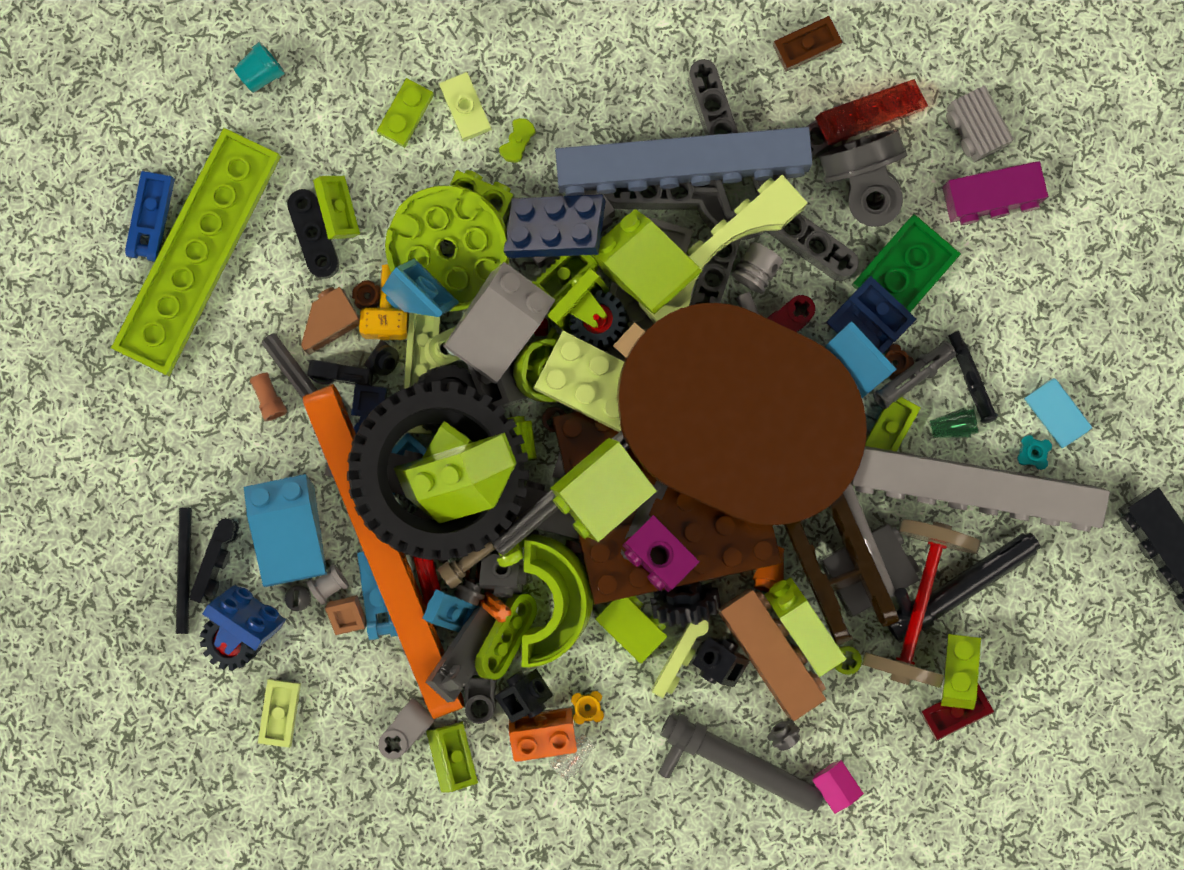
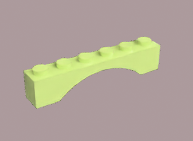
[638,175,808,323]

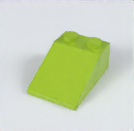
[592,209,702,314]

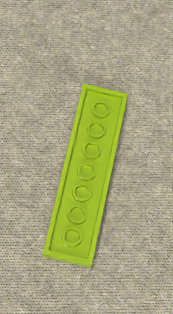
[111,128,281,377]

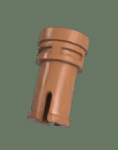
[250,372,288,422]

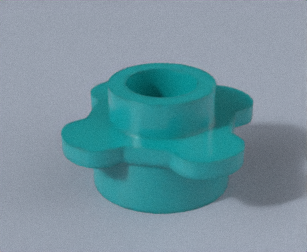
[1017,435,1052,470]

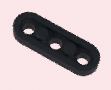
[287,189,339,279]

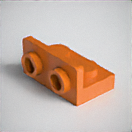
[509,707,577,762]

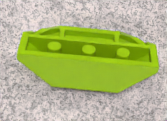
[394,433,517,524]

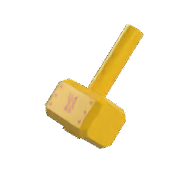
[359,264,409,340]

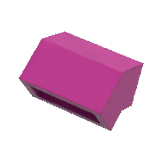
[812,760,864,814]

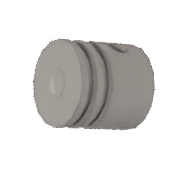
[732,242,783,294]

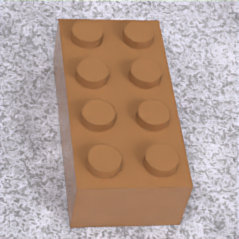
[717,589,827,721]

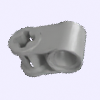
[378,698,437,759]

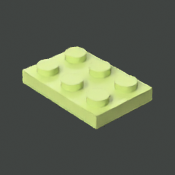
[533,331,624,432]

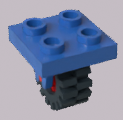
[200,585,286,670]

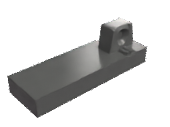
[426,607,496,703]

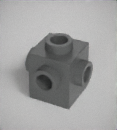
[479,552,529,598]

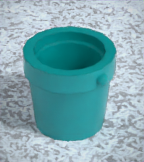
[233,41,285,93]

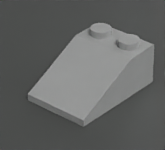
[443,262,555,384]

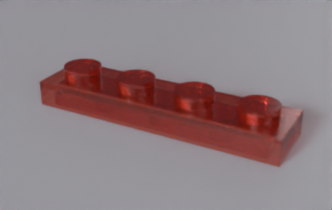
[815,79,928,145]

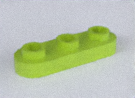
[475,594,537,680]

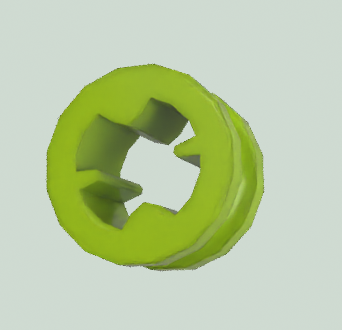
[835,646,862,675]

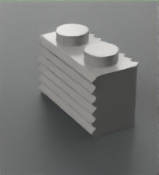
[946,85,1014,162]

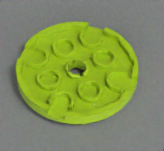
[385,185,509,312]

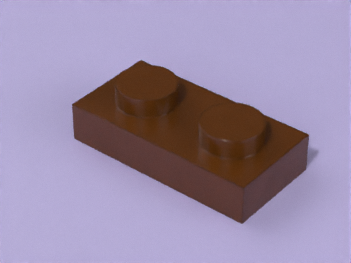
[773,16,843,72]

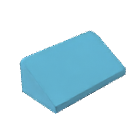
[1024,378,1092,448]

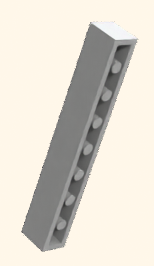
[851,446,1110,532]

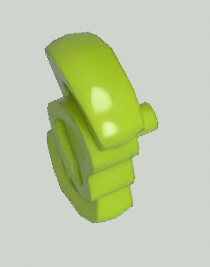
[499,118,536,163]
[497,537,527,567]

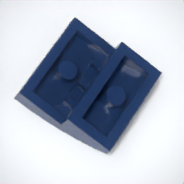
[825,276,917,354]

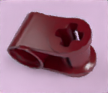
[767,295,816,333]

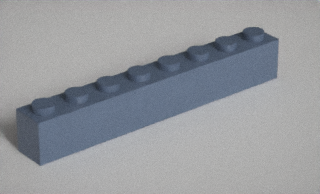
[555,127,813,196]

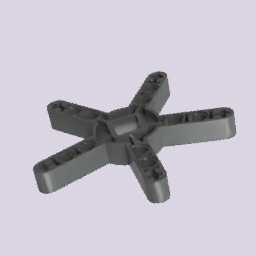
[604,59,858,306]

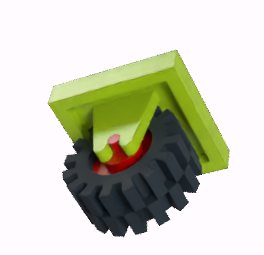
[547,268,630,351]

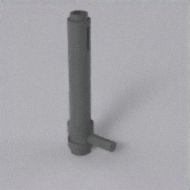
[658,712,823,812]

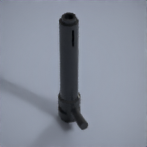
[887,533,1041,643]

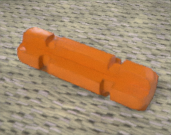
[479,592,512,623]

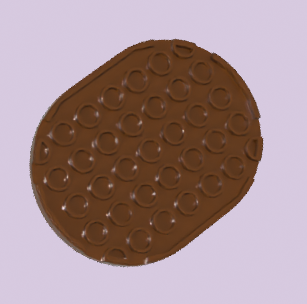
[617,303,867,525]

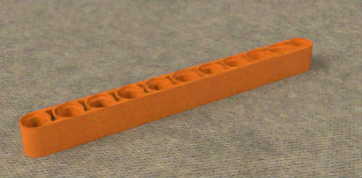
[303,384,465,719]

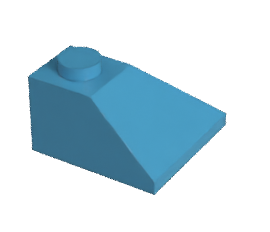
[381,258,459,317]

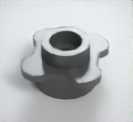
[767,720,800,751]

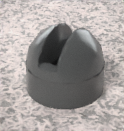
[285,586,311,611]

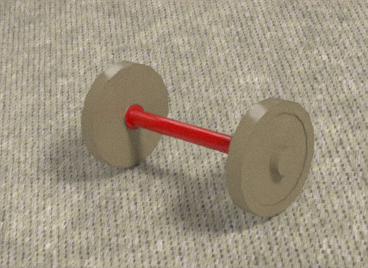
[862,519,981,688]

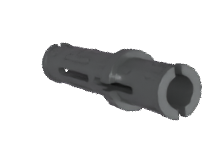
[873,341,956,409]

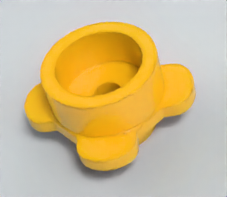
[571,691,604,724]

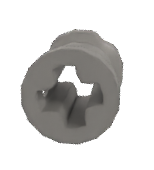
[307,564,349,605]

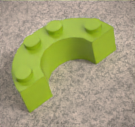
[521,534,593,667]

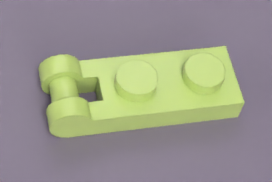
[651,620,709,698]

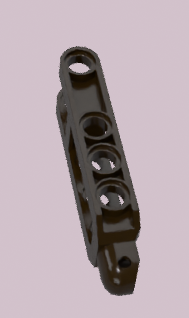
[784,493,899,646]

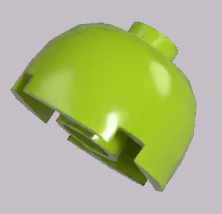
[513,339,558,402]

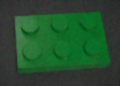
[852,214,961,312]

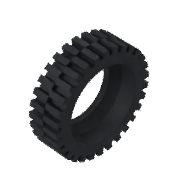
[347,381,529,560]

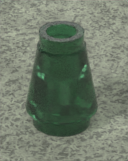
[930,407,978,439]

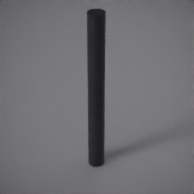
[176,508,192,634]

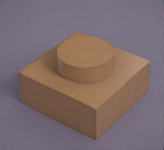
[325,595,367,635]

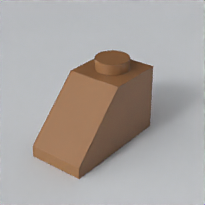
[301,287,360,355]

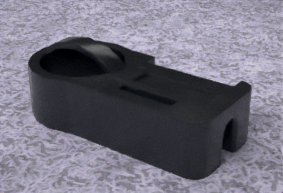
[307,360,374,386]

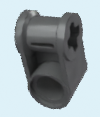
[463,670,497,724]

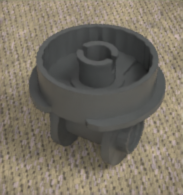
[819,129,908,227]

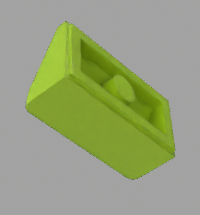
[426,721,478,793]

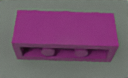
[942,161,1049,225]

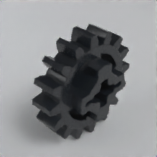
[650,581,721,627]

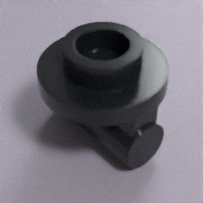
[363,340,399,376]

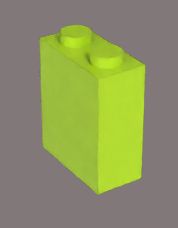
[550,438,657,542]
[764,577,847,677]

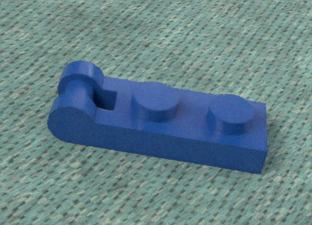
[125,171,175,262]

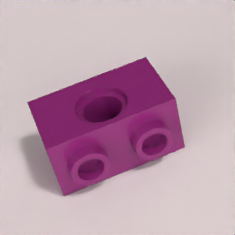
[622,515,699,592]

